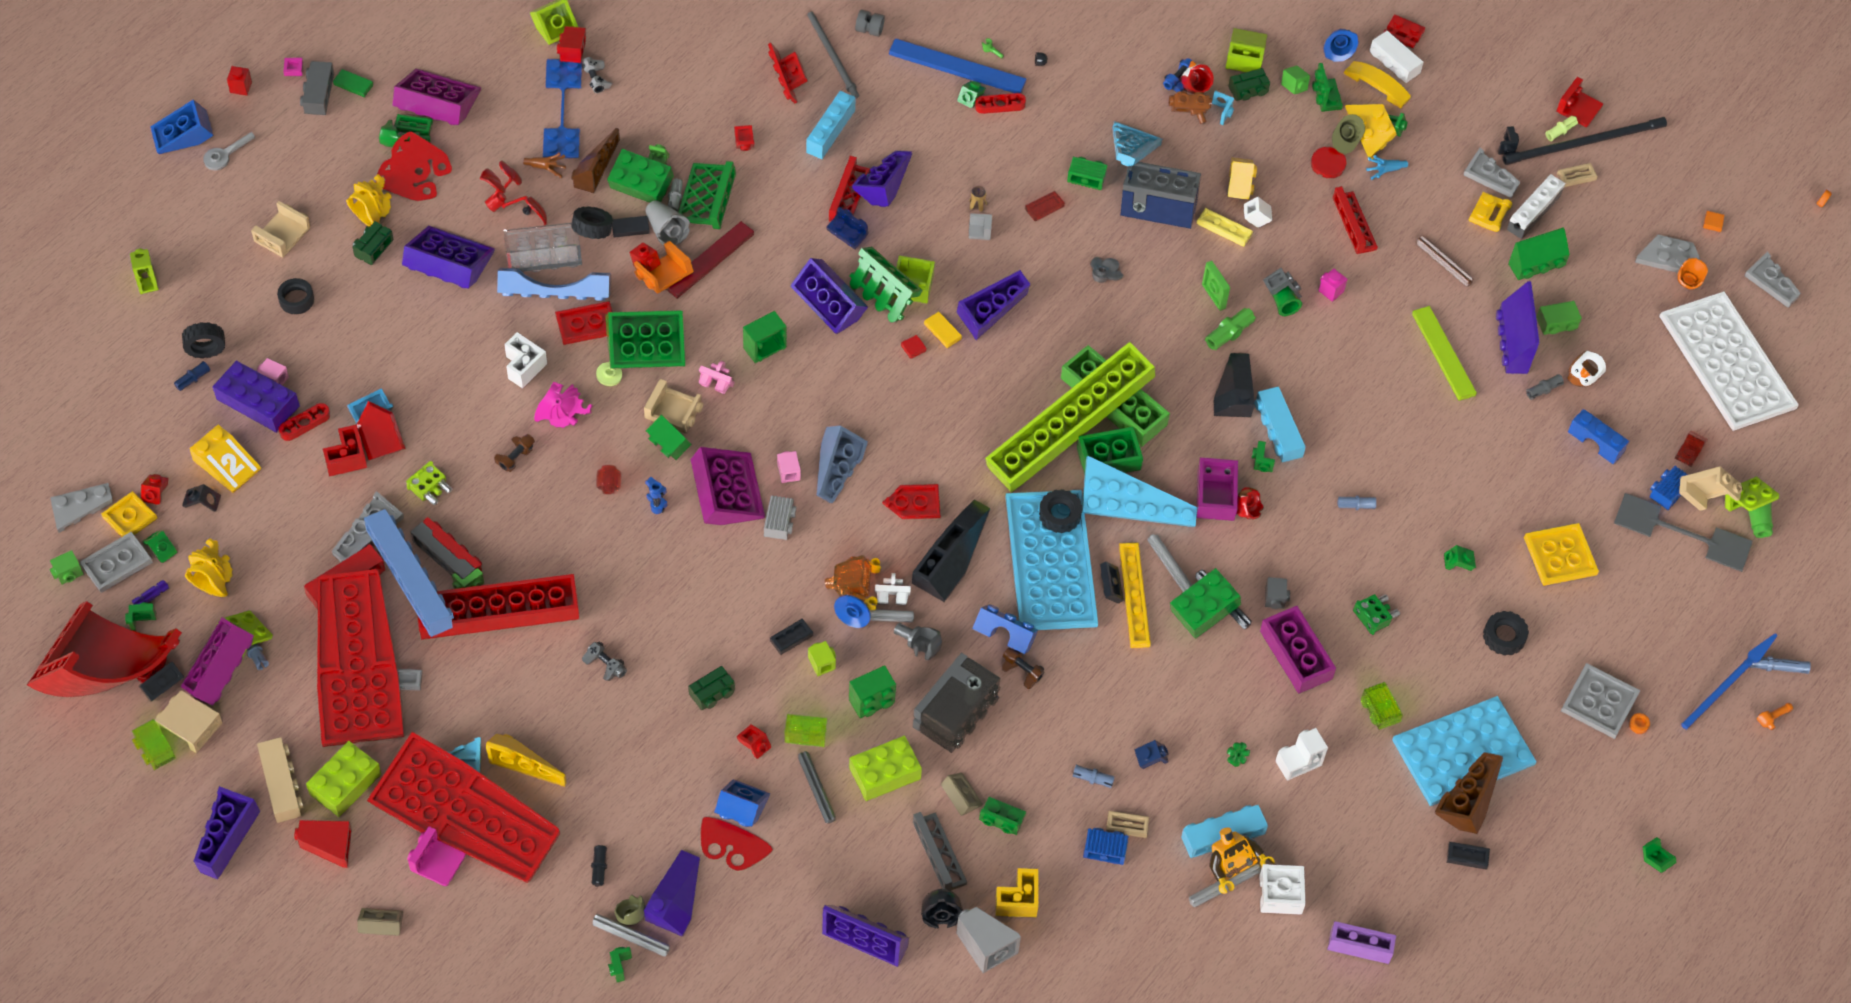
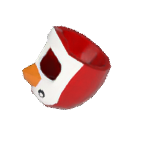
[1181,61,1214,94]

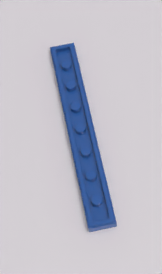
[889,39,1026,93]

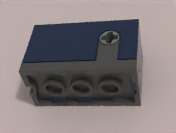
[1120,162,1201,229]

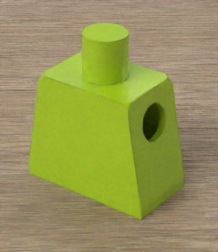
[130,248,159,294]

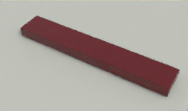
[666,221,754,299]

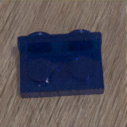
[826,207,869,250]

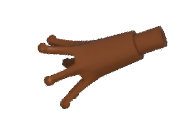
[523,152,566,178]

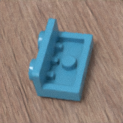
[347,388,393,424]

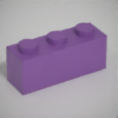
[1327,921,1396,964]

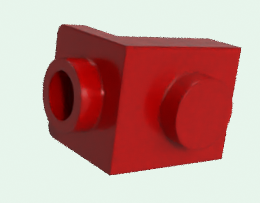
[734,125,755,151]
[141,474,168,505]

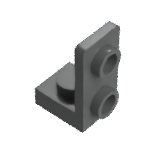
[1263,268,1302,299]

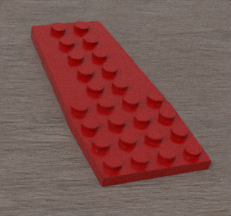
[317,569,404,747]
[367,732,560,883]

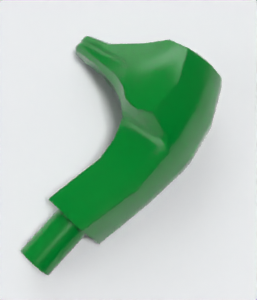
[379,119,430,147]

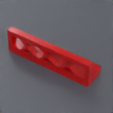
[829,156,870,226]
[1333,186,1378,254]

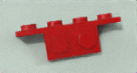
[768,43,808,104]

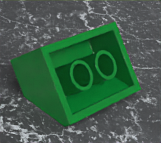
[1508,227,1570,280]

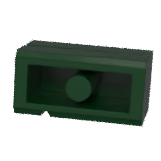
[1228,68,1270,101]
[352,221,394,265]
[688,666,735,710]

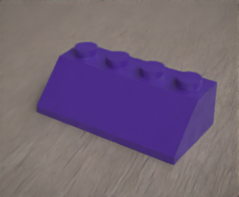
[790,258,868,334]

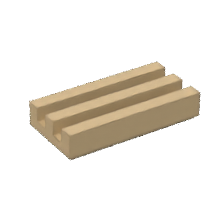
[1557,163,1598,187]
[1106,811,1149,838]

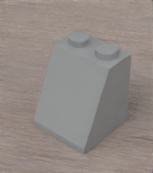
[956,907,1021,973]

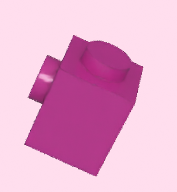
[1319,268,1347,302]

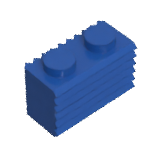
[1650,466,1688,510]
[1083,828,1129,865]

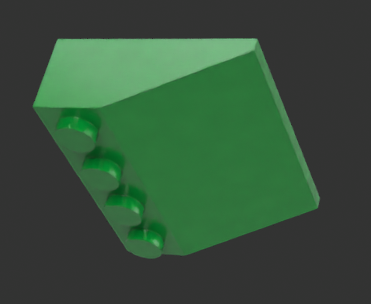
[606,311,685,369]

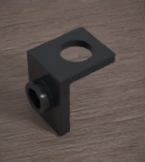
[182,484,221,512]

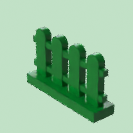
[850,246,923,323]

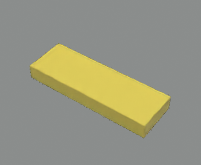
[1197,208,1253,247]

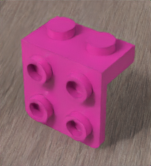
[407,827,466,886]

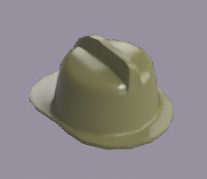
[1332,114,1365,154]

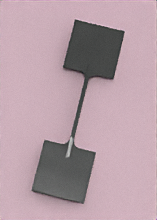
[1614,493,1753,572]

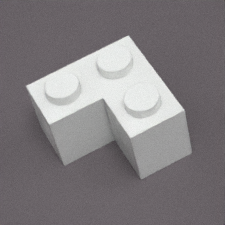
[505,332,547,388]
[1276,728,1328,781]

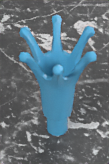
[1366,155,1408,180]

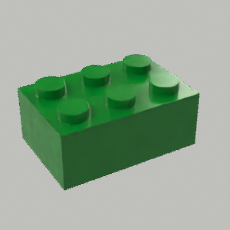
[607,149,674,203]
[1077,427,1143,475]
[1170,568,1241,639]

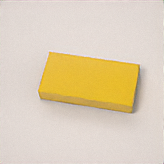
[924,312,962,348]

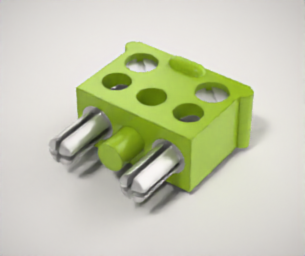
[406,461,453,505]

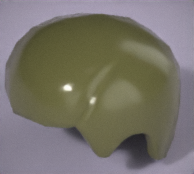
[614,895,646,925]

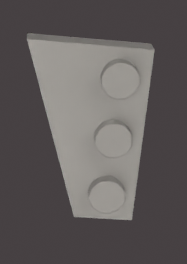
[1464,148,1520,198]
[1745,252,1801,308]
[50,483,113,533]

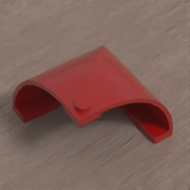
[27,601,182,697]

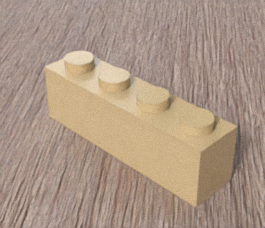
[257,737,304,823]

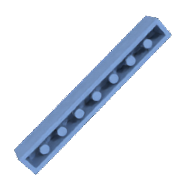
[364,509,454,637]

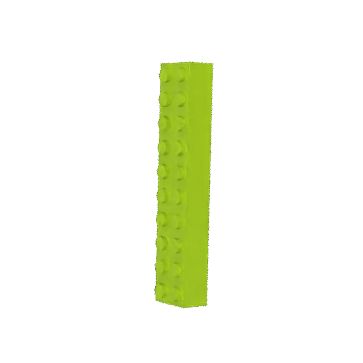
[985,342,1156,493]

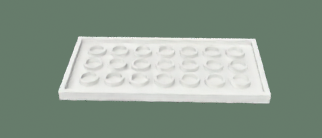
[1659,292,1798,431]

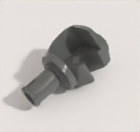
[894,622,942,660]

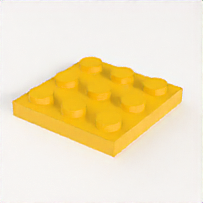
[1524,523,1599,586]

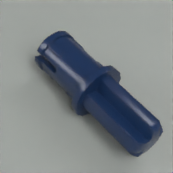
[174,361,210,391]

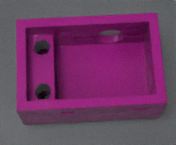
[1196,457,1238,521]

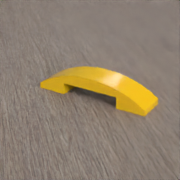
[1344,61,1411,109]

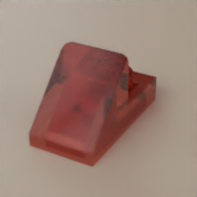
[1674,431,1708,467]

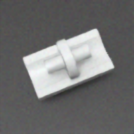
[875,573,911,605]

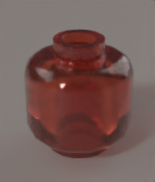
[596,465,621,494]

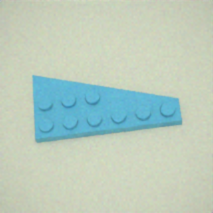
[1112,121,1163,166]
[1082,456,1197,527]

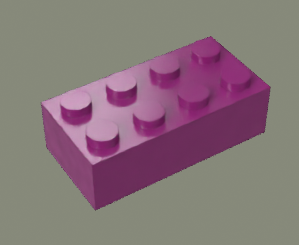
[1260,606,1336,694]

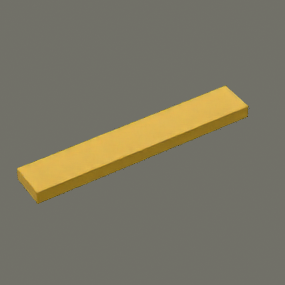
[1119,543,1151,648]

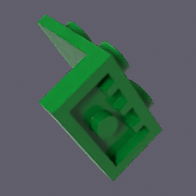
[1312,63,1343,112]

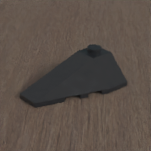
[1213,353,1254,417]

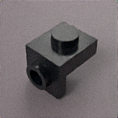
[1498,126,1519,155]

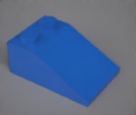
[150,99,214,154]

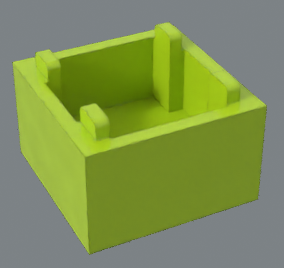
[893,255,935,304]

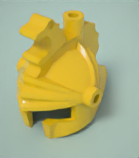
[346,174,392,226]
[185,538,233,597]

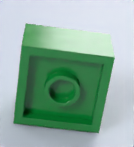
[743,311,787,364]

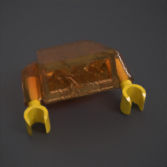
[825,555,881,610]

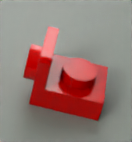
[736,724,771,759]

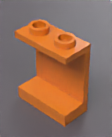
[634,241,694,294]

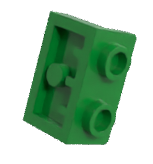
[979,797,1026,835]

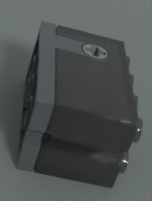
[913,652,1001,753]

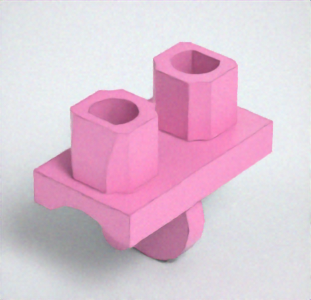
[699,361,735,394]

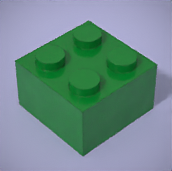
[849,665,896,719]

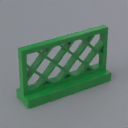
[679,161,736,229]

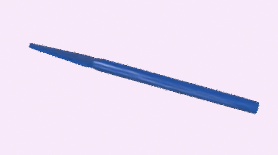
[1681,633,1777,730]

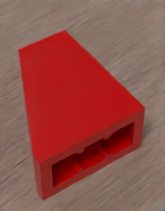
[294,820,352,868]

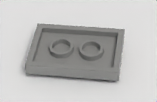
[80,532,153,593]

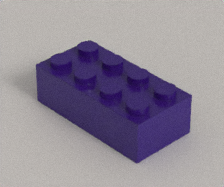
[212,360,300,433]

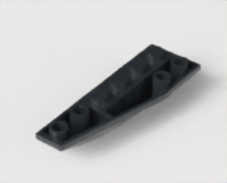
[912,499,990,602]

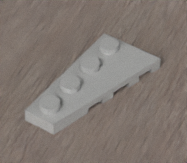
[332,491,404,562]

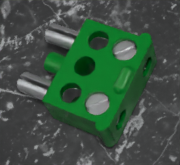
[1353,594,1400,635]

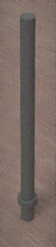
[807,12,859,98]

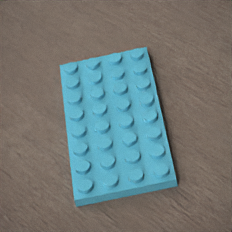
[1005,490,1098,630]

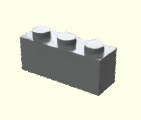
[300,61,334,115]

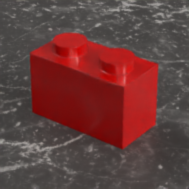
[557,26,586,63]

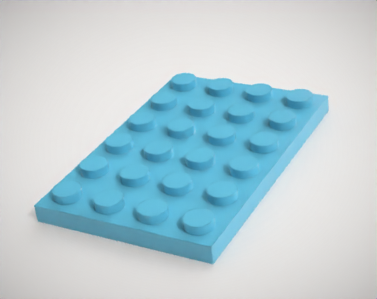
[1392,696,1537,806]

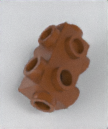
[1168,91,1212,124]

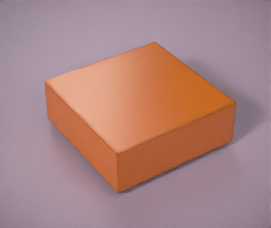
[1703,211,1724,232]

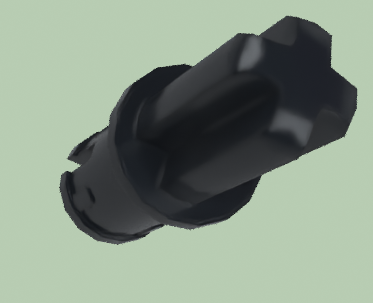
[591,845,607,887]

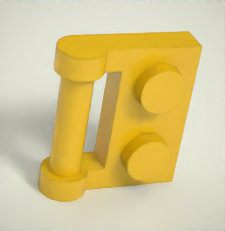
[1469,192,1512,232]

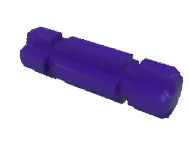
[132,580,169,605]

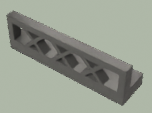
[913,812,967,891]

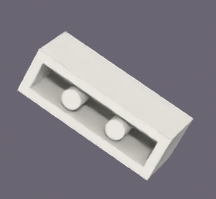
[1370,31,1424,83]

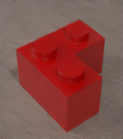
[323,424,367,477]

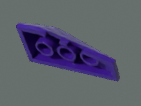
[852,151,912,207]
[644,850,700,937]

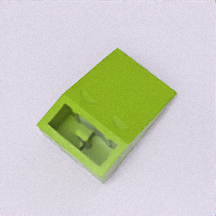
[1225,28,1267,72]

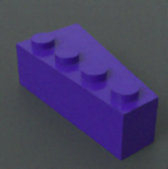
[956,270,1030,340]
[194,786,260,880]

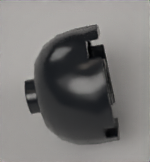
[921,889,963,929]

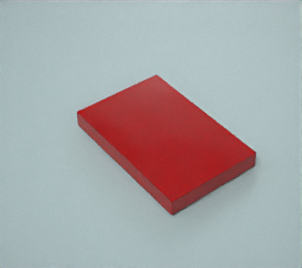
[555,301,613,345]

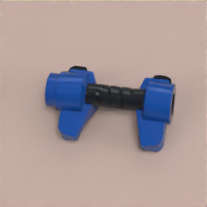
[1163,58,1192,92]
[645,477,668,514]

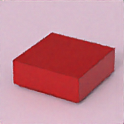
[901,335,927,359]

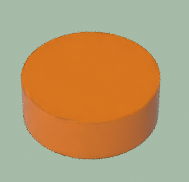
[1816,189,1832,207]
[1629,713,1650,734]

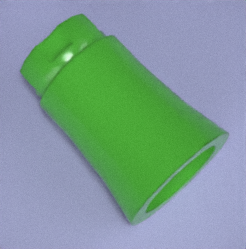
[1748,502,1773,538]

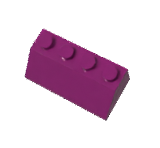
[181,617,254,706]

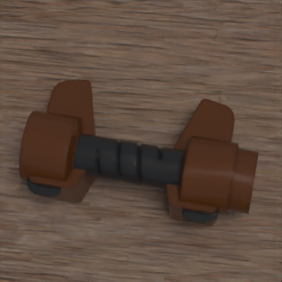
[494,434,535,472]
[1002,648,1045,689]

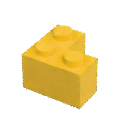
[1227,157,1257,200]
[995,868,1038,917]

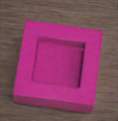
[283,58,303,76]

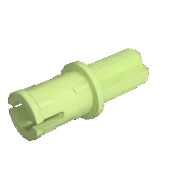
[1545,116,1578,141]

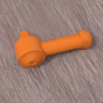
[1757,703,1793,730]

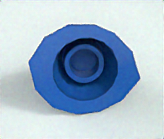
[1323,29,1359,62]

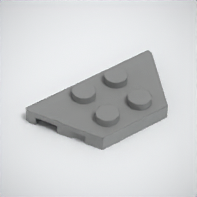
[1635,235,1700,273]

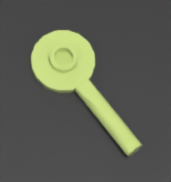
[596,361,622,386]

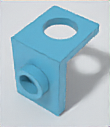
[1212,91,1234,125]

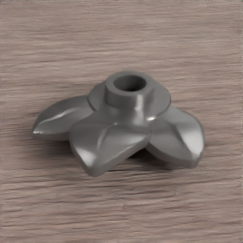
[1090,257,1124,283]

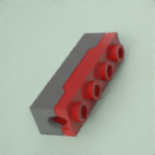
[410,517,482,580]

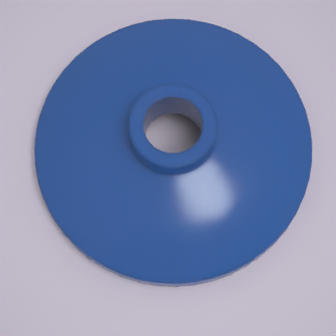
[834,595,871,628]

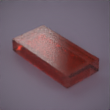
[1025,191,1065,221]

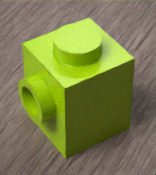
[808,641,836,676]

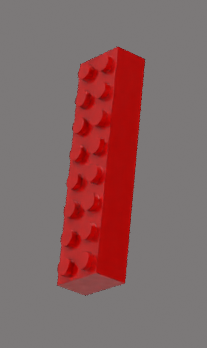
[417,574,580,640]

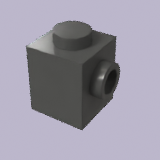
[1265,577,1290,609]

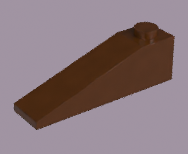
[571,128,620,193]
[1435,752,1503,834]

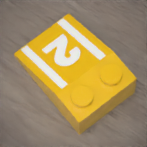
[189,424,261,493]

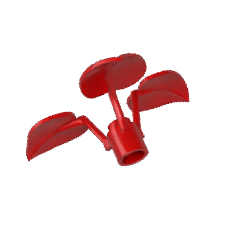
[480,160,547,226]

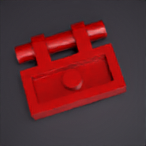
[1383,14,1426,49]

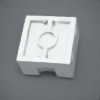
[1260,864,1305,914]

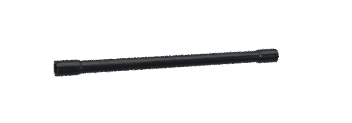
[1503,117,1667,165]

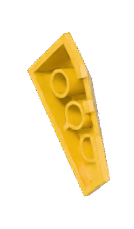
[486,734,566,787]

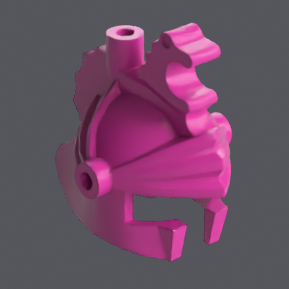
[534,382,593,428]

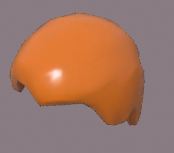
[1677,258,1708,289]

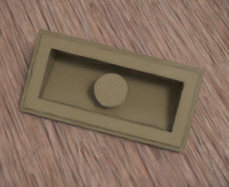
[941,773,983,816]
[357,908,403,936]

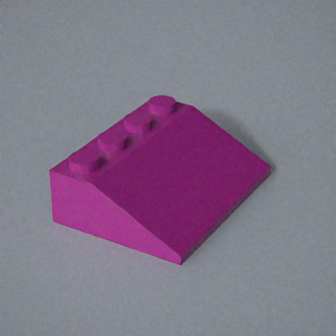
[392,68,481,125]
[690,447,765,525]

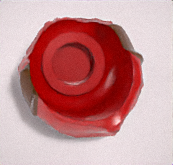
[1236,487,1264,520]

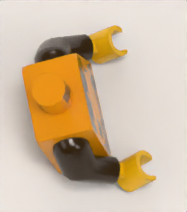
[1209,827,1275,894]

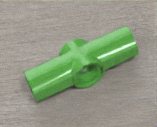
[1205,308,1256,350]

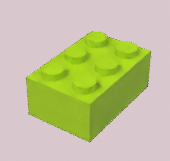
[849,735,922,801]
[306,741,382,817]

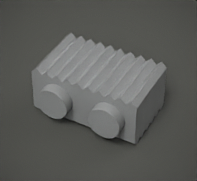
[764,495,797,540]

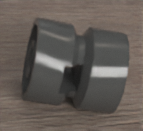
[855,9,885,37]

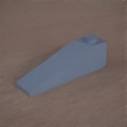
[817,426,868,503]

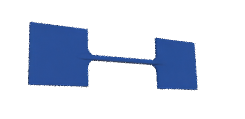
[543,59,582,158]

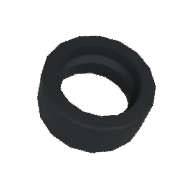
[277,278,314,315]

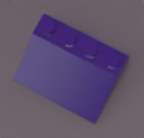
[402,226,495,289]
[1496,281,1540,374]
[822,905,909,967]

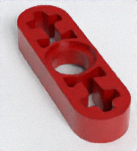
[975,93,1026,114]
[279,403,330,441]

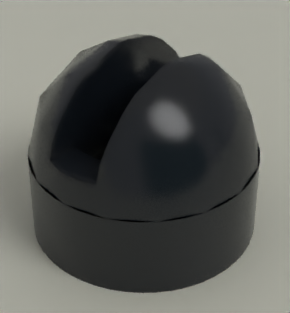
[1035,52,1048,66]

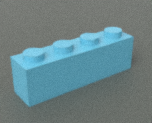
[806,91,856,159]
[1254,387,1306,462]
[1181,805,1268,858]

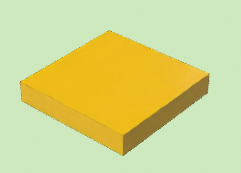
[101,491,157,537]

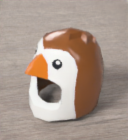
[1568,351,1606,387]

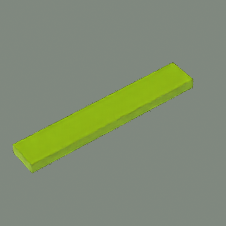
[1412,306,1477,401]

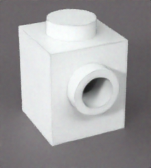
[1244,197,1272,228]

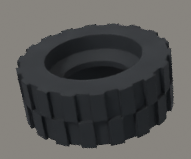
[571,206,613,239]
[182,322,225,359]
[1039,489,1082,533]
[1483,611,1529,656]

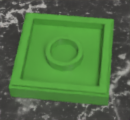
[1202,261,1230,311]

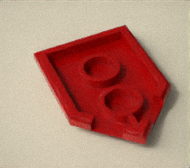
[357,401,406,461]
[882,484,941,519]

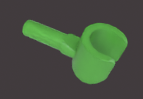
[982,38,1004,59]

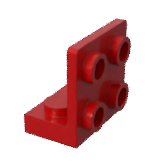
[1556,76,1603,127]

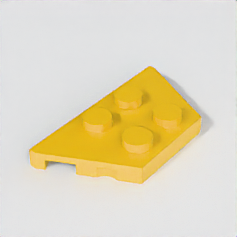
[1345,104,1397,159]

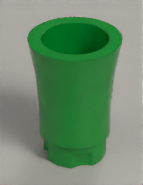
[1272,286,1302,317]

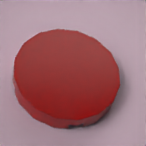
[1311,147,1347,178]

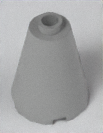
[645,200,690,246]

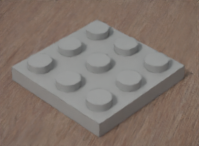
[1561,663,1640,739]

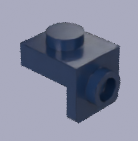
[1134,740,1169,769]

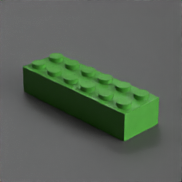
[1061,345,1170,447]

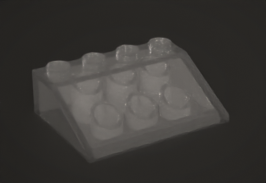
[503,222,582,272]

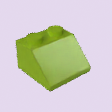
[529,0,578,45]

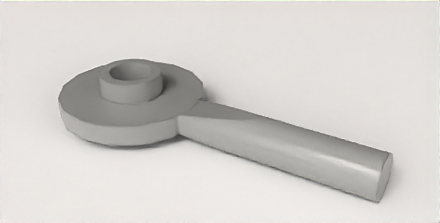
[203,132,255,171]

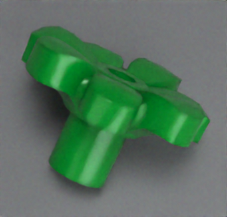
[1227,742,1250,767]

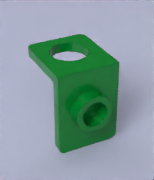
[142,531,177,563]

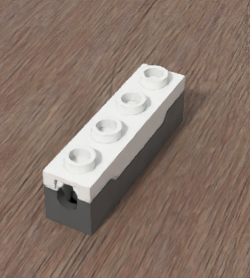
[1507,174,1566,239]

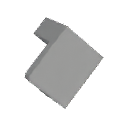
[969,213,992,240]

